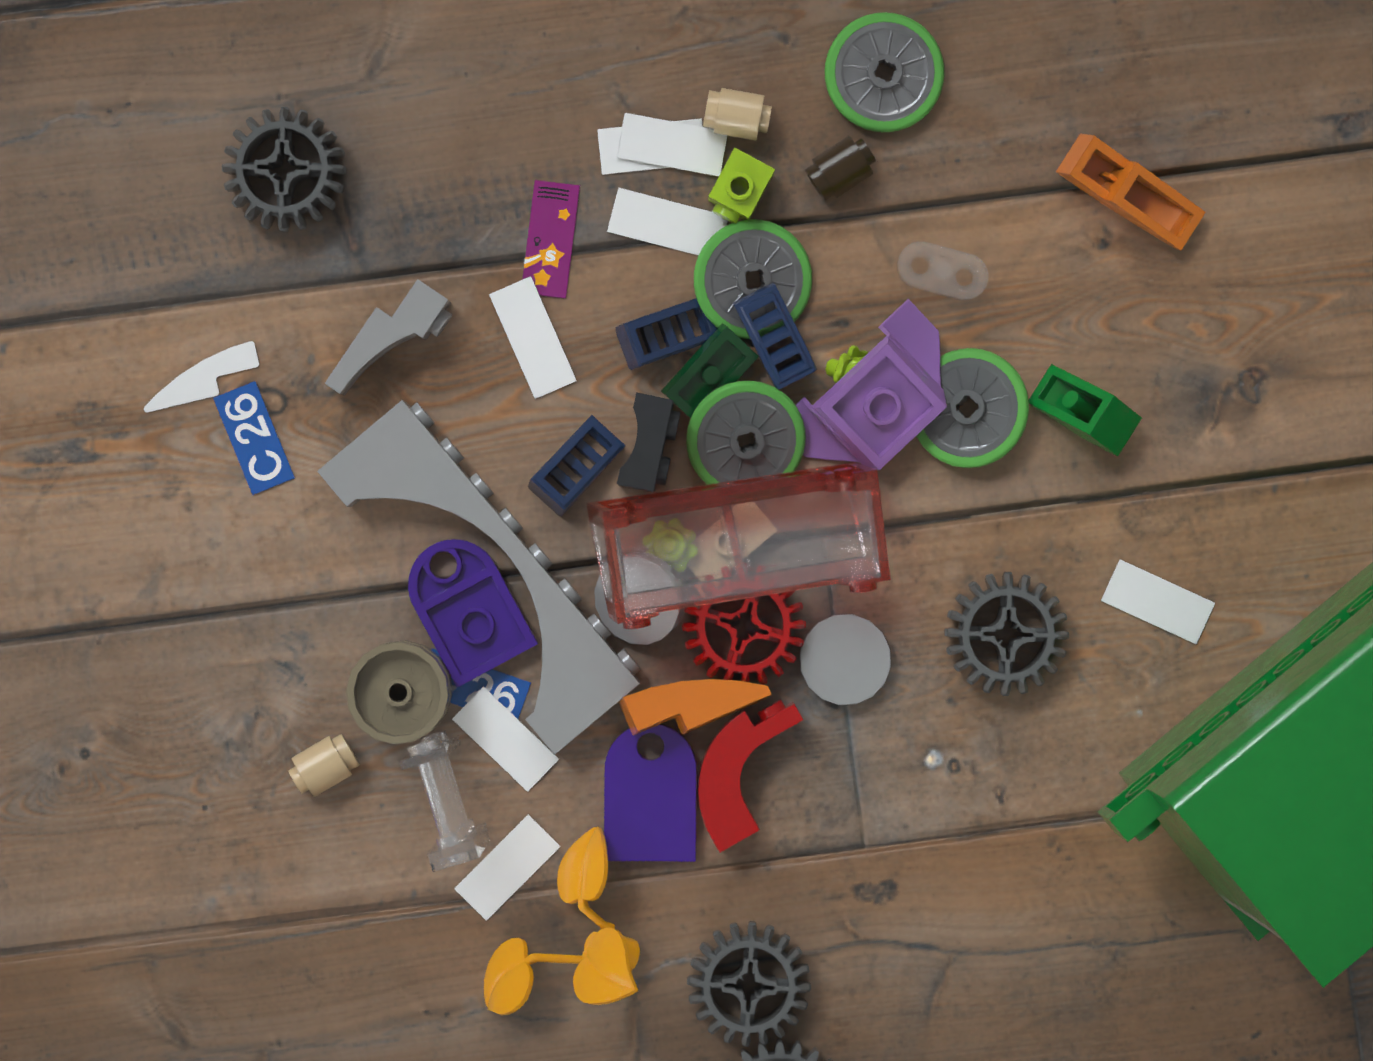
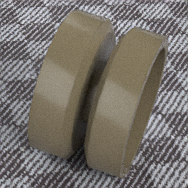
[346,640,453,744]

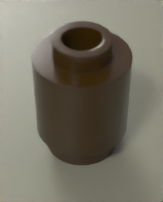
[805,135,876,201]

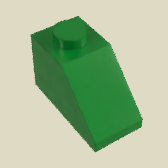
[1028,364,1142,457]

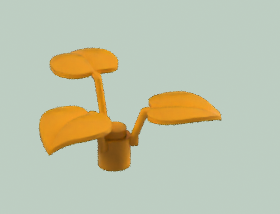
[484,826,640,1015]

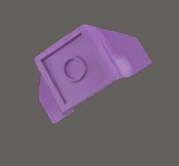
[796,299,947,470]

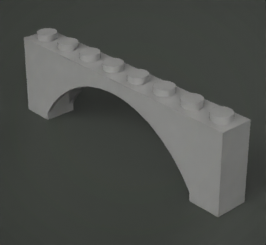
[317,400,641,755]

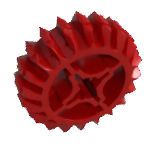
[682,563,806,685]

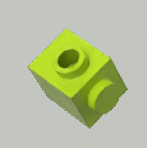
[708,147,775,223]

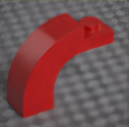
[698,699,803,853]

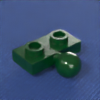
[661,323,759,419]

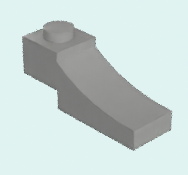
[325,279,452,396]

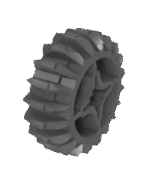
[222,107,347,232]
[944,572,1069,696]
[687,921,811,1047]

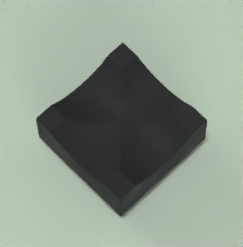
[617,392,680,493]

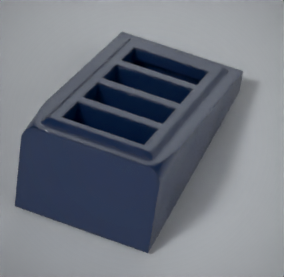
[733,282,817,389]
[615,298,718,370]
[528,415,626,517]

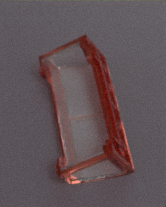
[587,462,891,629]

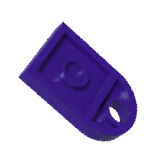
[408,539,539,688]
[604,724,696,862]

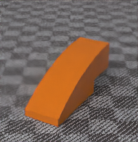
[1056,133,1206,251]
[618,679,772,736]

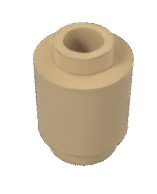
[703,88,772,141]
[288,734,360,797]

